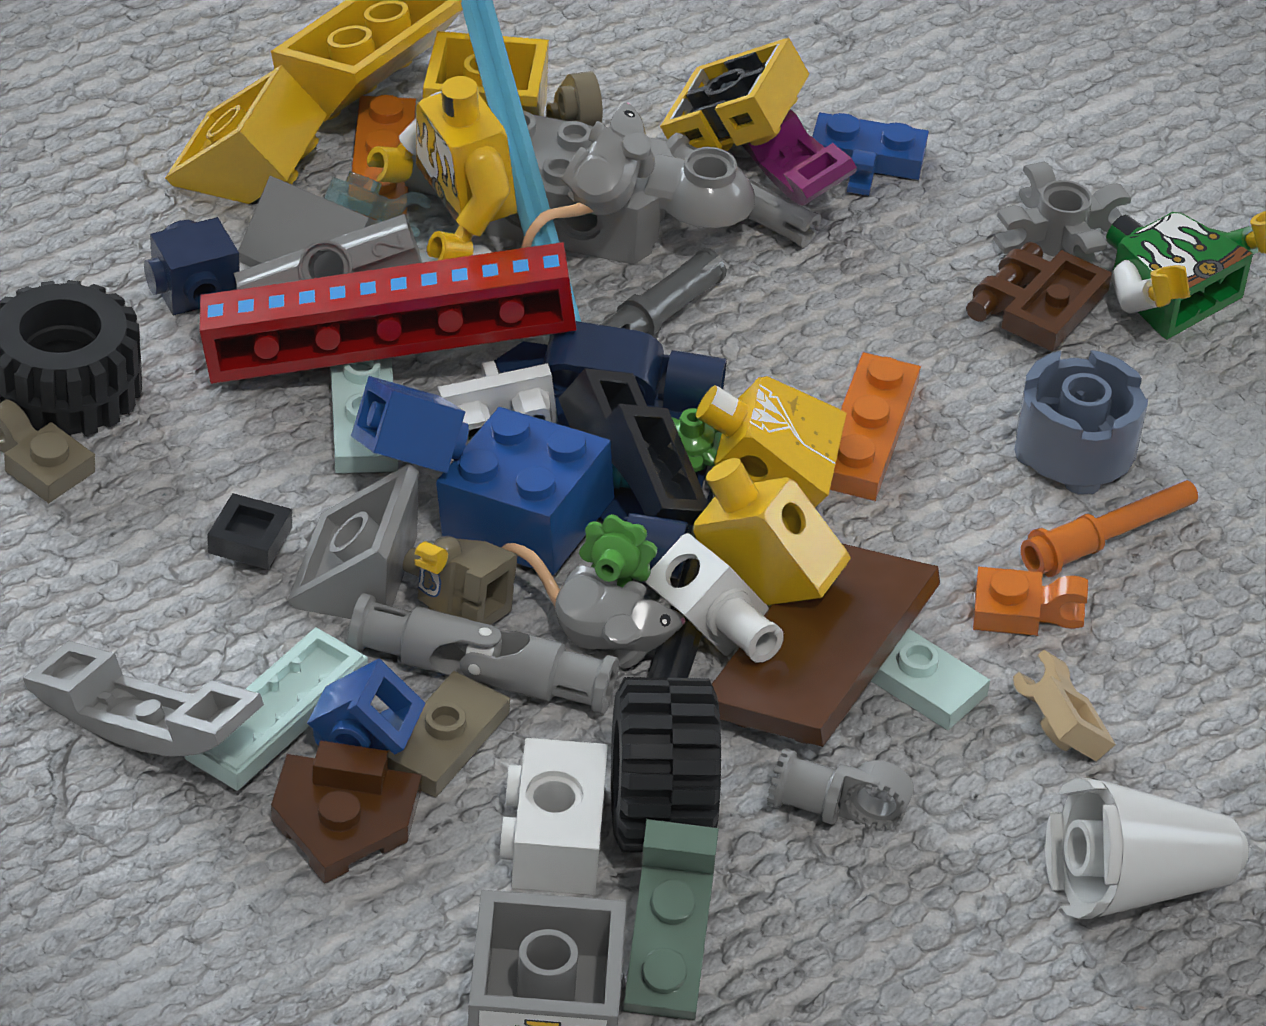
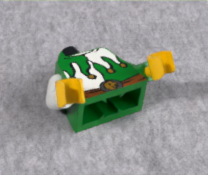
[1106,211,1266,340]

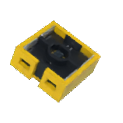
[660,37,809,151]

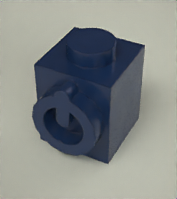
[144,217,240,316]

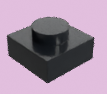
[207,493,292,570]

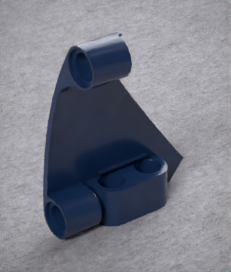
[494,321,727,579]

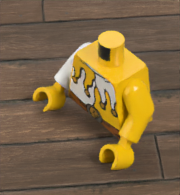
[367,76,517,260]

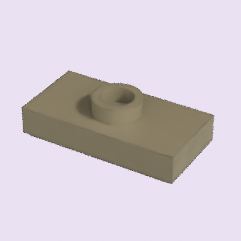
[388,671,510,798]

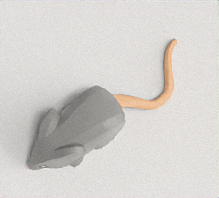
[521,102,655,248]
[501,543,685,668]

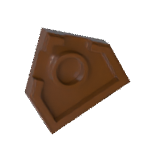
[271,741,422,884]

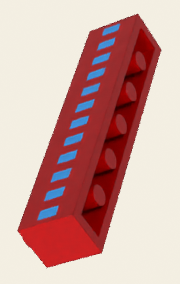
[199,242,577,384]

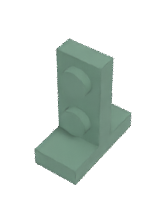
[624,819,719,1020]

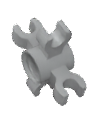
[993,161,1131,268]

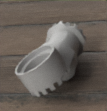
[767,748,914,831]

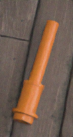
[1021,480,1198,577]

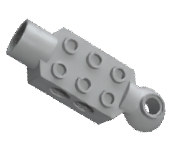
[404,111,755,265]

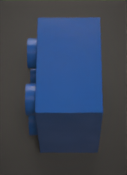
[436,407,614,575]

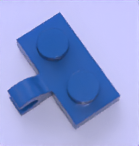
[812,112,929,196]

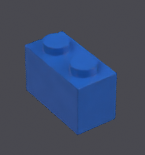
[351,376,469,473]

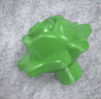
[672,408,722,472]
[579,514,657,587]

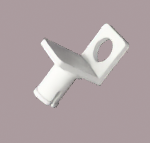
[645,533,784,662]

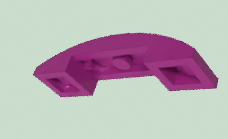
[742,109,857,206]

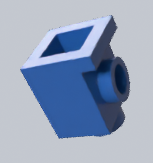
[307,658,426,755]

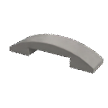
[23,640,264,756]

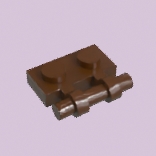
[966,242,1112,352]

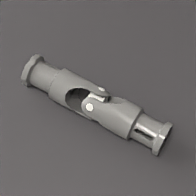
[347,593,619,715]

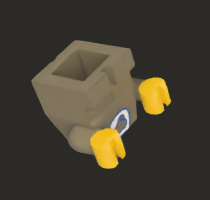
[403,536,517,625]

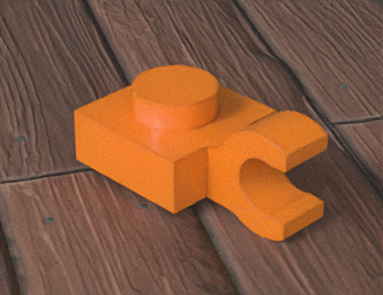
[973,566,1088,636]

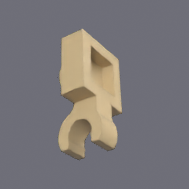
[1013,650,1116,762]

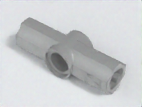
[234,214,423,290]

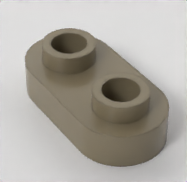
[546,71,603,126]

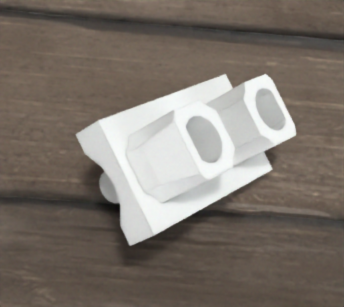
[438,360,558,445]

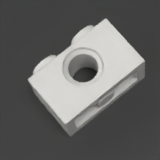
[500,737,608,895]

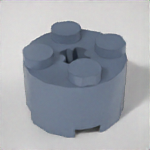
[1014,350,1148,495]

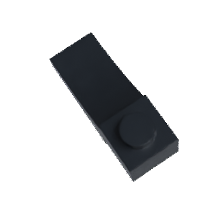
[558,369,708,526]

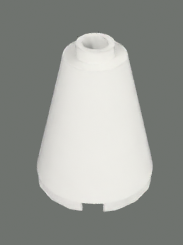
[1045,777,1249,919]

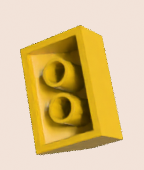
[271,0,463,122]

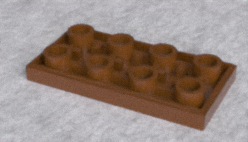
[712,543,940,747]

